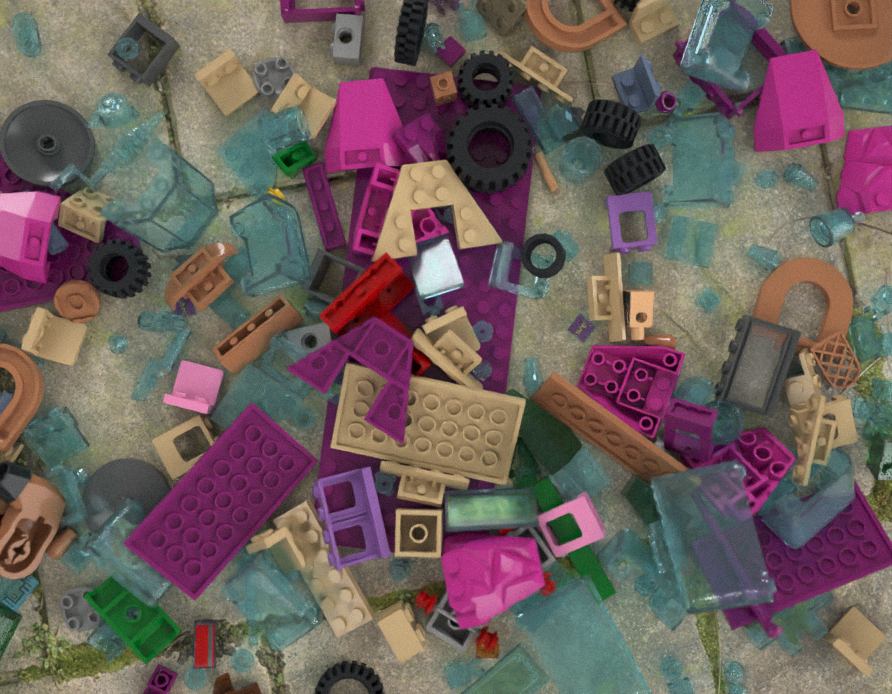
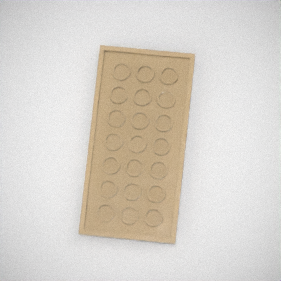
[331,361,526,485]

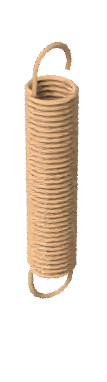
[533,146,561,197]

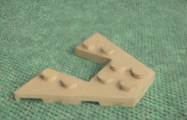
[371,160,502,262]

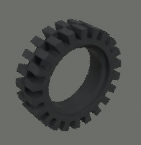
[394,0,429,66]
[314,660,384,694]

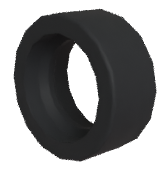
[521,233,566,278]

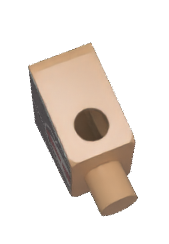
[623,290,654,340]

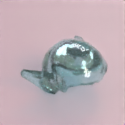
[85,93,141,129]

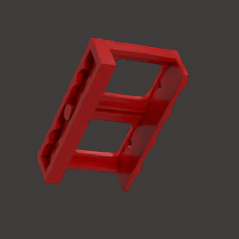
[318,252,416,336]

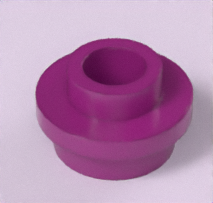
[655,91,677,114]

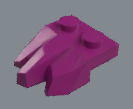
[392,113,447,164]

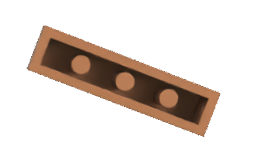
[212,293,304,375]

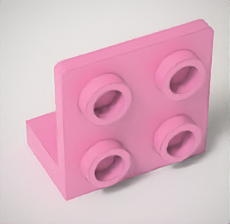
[163,360,224,414]

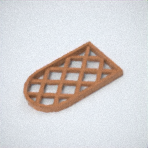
[809,329,861,389]

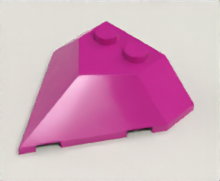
[352,162,449,256]

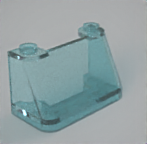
[680,0,774,92]
[229,193,312,297]
[761,446,856,549]
[83,498,174,607]
[221,549,323,651]

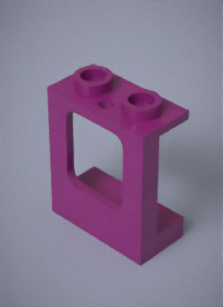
[664,398,718,462]

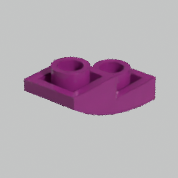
[143,664,178,694]

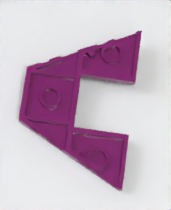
[286,316,414,444]

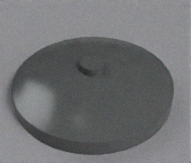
[0,100,95,188]
[82,458,171,546]

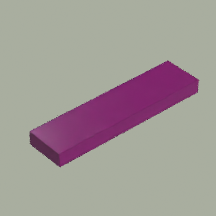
[302,162,347,252]

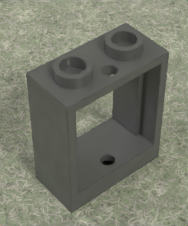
[107,13,180,87]
[300,248,366,303]

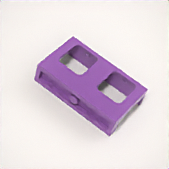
[312,467,391,571]

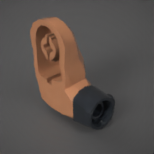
[0,460,66,579]

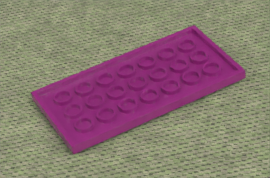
[123,402,318,601]
[689,478,892,631]

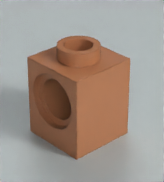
[430,71,457,106]

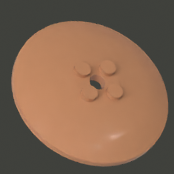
[789,0,892,70]

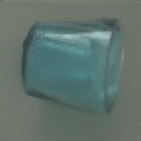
[809,207,865,248]

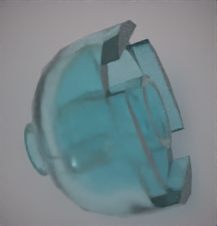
[704,400,745,445]

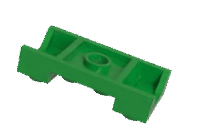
[84,567,182,665]

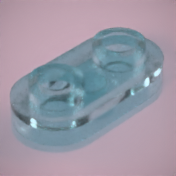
[12,12,42,57]

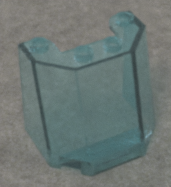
[99,137,219,253]

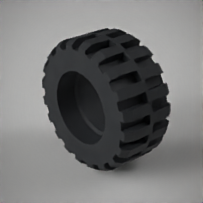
[447,103,533,194]

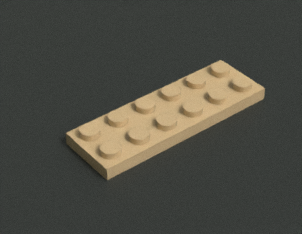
[271,499,376,638]

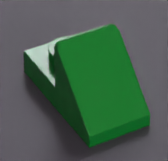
[272,140,318,179]

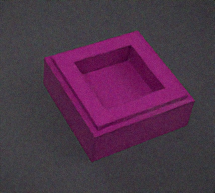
[435,36,466,68]

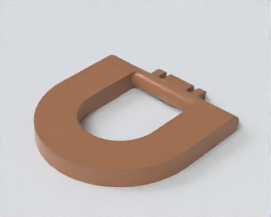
[524,0,628,53]
[751,258,853,360]
[0,343,44,453]

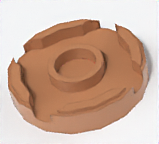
[54,280,101,323]

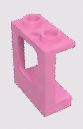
[535,491,607,558]

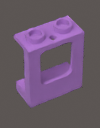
[604,191,658,254]

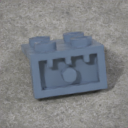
[612,54,661,114]

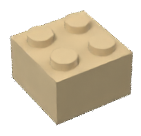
[395,508,443,558]
[377,599,427,663]

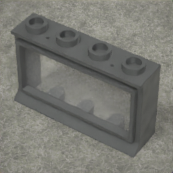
[714,315,802,417]

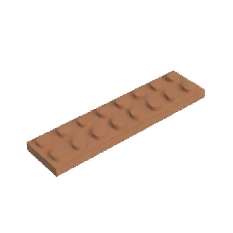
[531,372,702,504]

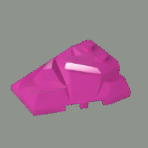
[835,126,892,219]
[680,427,796,522]
[441,532,546,629]

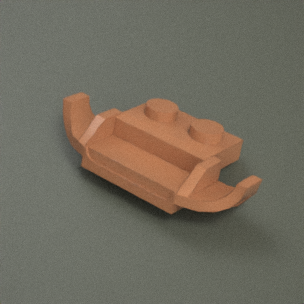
[164,243,239,312]

